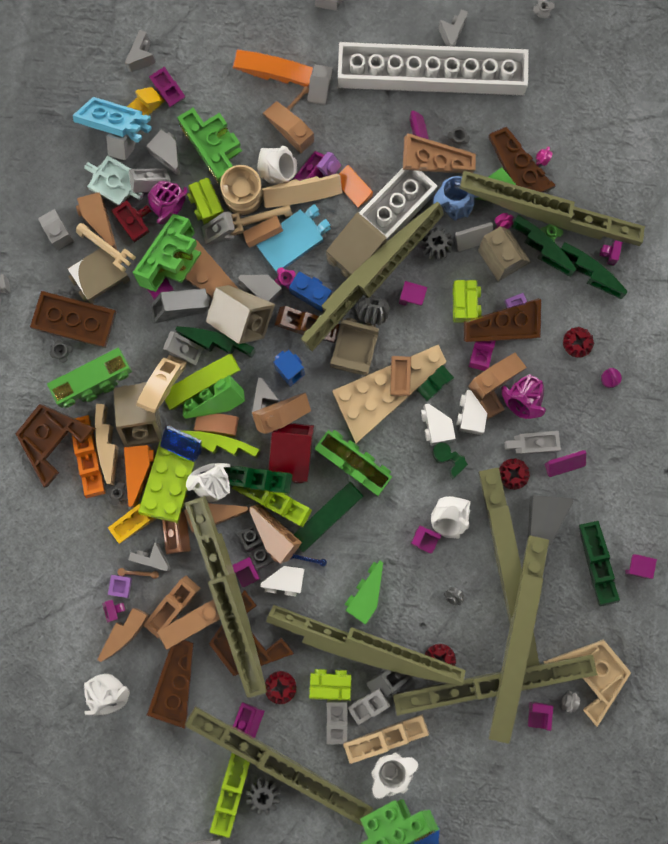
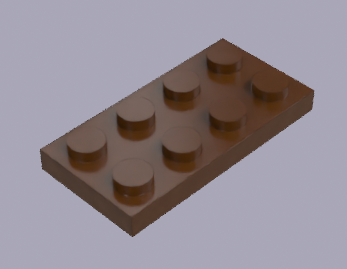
[30,291,116,348]

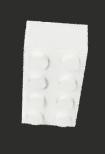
[359,168,438,242]

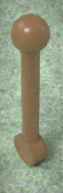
[286,86,309,110]
[118,568,159,579]

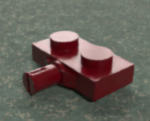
[112,200,152,243]

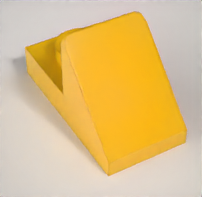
[127,87,165,116]

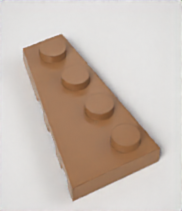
[403,133,476,173]
[185,240,239,298]

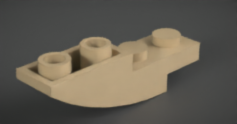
[136,355,187,413]

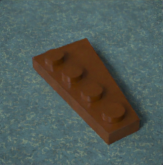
[488,127,556,193]
[464,298,541,342]
[147,640,194,729]

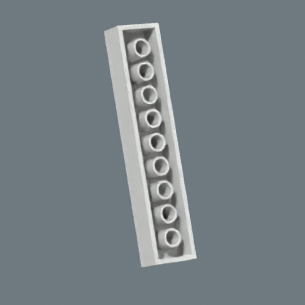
[338,42,528,95]

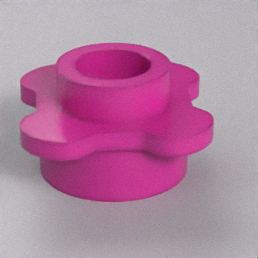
[535,146,553,166]
[495,213,514,229]
[275,267,296,289]

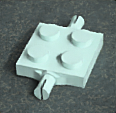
[84,155,143,206]

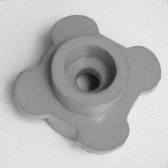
[533,0,555,19]
[562,690,580,713]

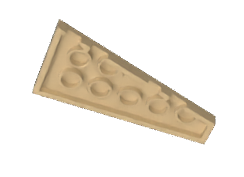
[332,345,446,444]

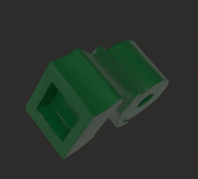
[416,365,454,402]
[432,442,468,480]

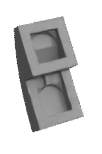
[347,689,390,725]
[327,699,347,744]

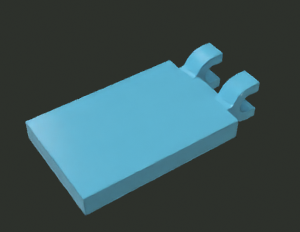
[73,97,152,143]
[256,204,331,274]

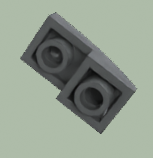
[238,524,275,571]

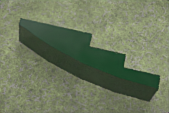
[512,215,576,277]
[560,242,628,299]
[175,326,256,358]
[224,466,293,494]
[294,482,364,553]
[579,521,620,607]

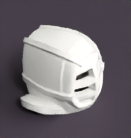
[257,146,297,184]
[186,463,230,502]
[431,496,470,539]
[84,674,129,715]
[371,753,418,798]

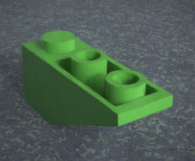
[183,375,245,419]
[344,561,383,625]

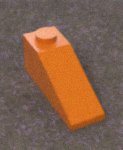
[124,445,155,508]

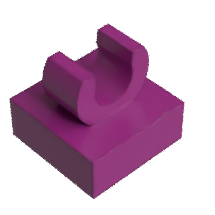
[599,240,623,266]
[102,599,126,623]

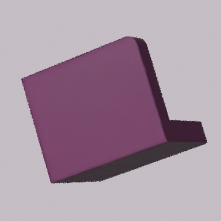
[399,281,427,306]
[410,525,441,554]
[625,554,657,579]
[232,557,261,587]
[528,702,553,731]

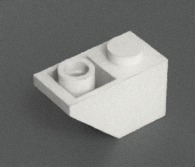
[456,390,487,435]
[421,404,455,445]
[261,566,305,596]

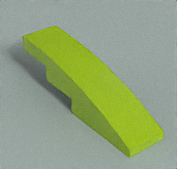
[165,354,241,410]
[179,431,261,458]
[232,487,312,527]
[209,753,250,838]

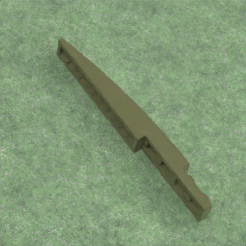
[459,171,645,246]
[301,202,444,352]
[478,467,539,667]
[185,496,267,698]
[489,535,549,744]
[266,605,466,686]
[392,654,597,716]
[185,706,373,826]

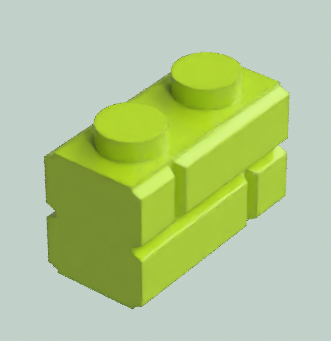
[187,177,224,225]
[453,280,482,323]
[309,669,351,700]

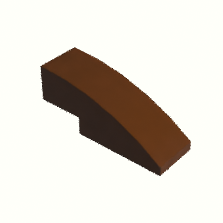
[275,305,340,343]

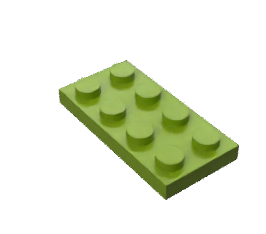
[138,440,199,523]

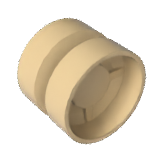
[220,165,263,215]

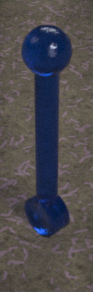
[290,554,327,567]

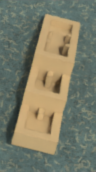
[262,174,342,208]
[95,404,119,486]
[343,714,429,764]

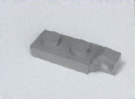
[504,431,561,454]

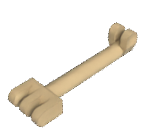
[230,205,293,235]
[76,223,136,272]

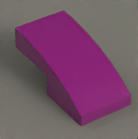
[149,66,186,107]
[469,340,496,371]

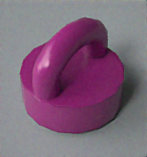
[601,368,622,388]

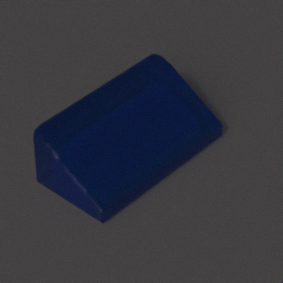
[160,425,202,462]

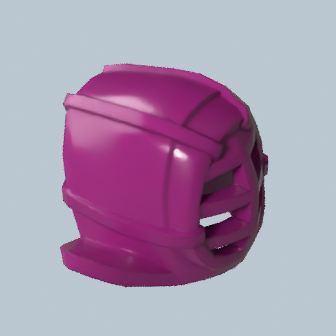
[148,181,187,225]
[501,374,546,419]

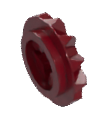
[563,327,594,358]
[499,458,530,490]
[425,644,456,666]
[265,671,297,704]

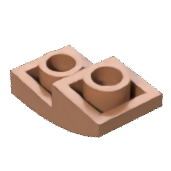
[194,413,239,436]

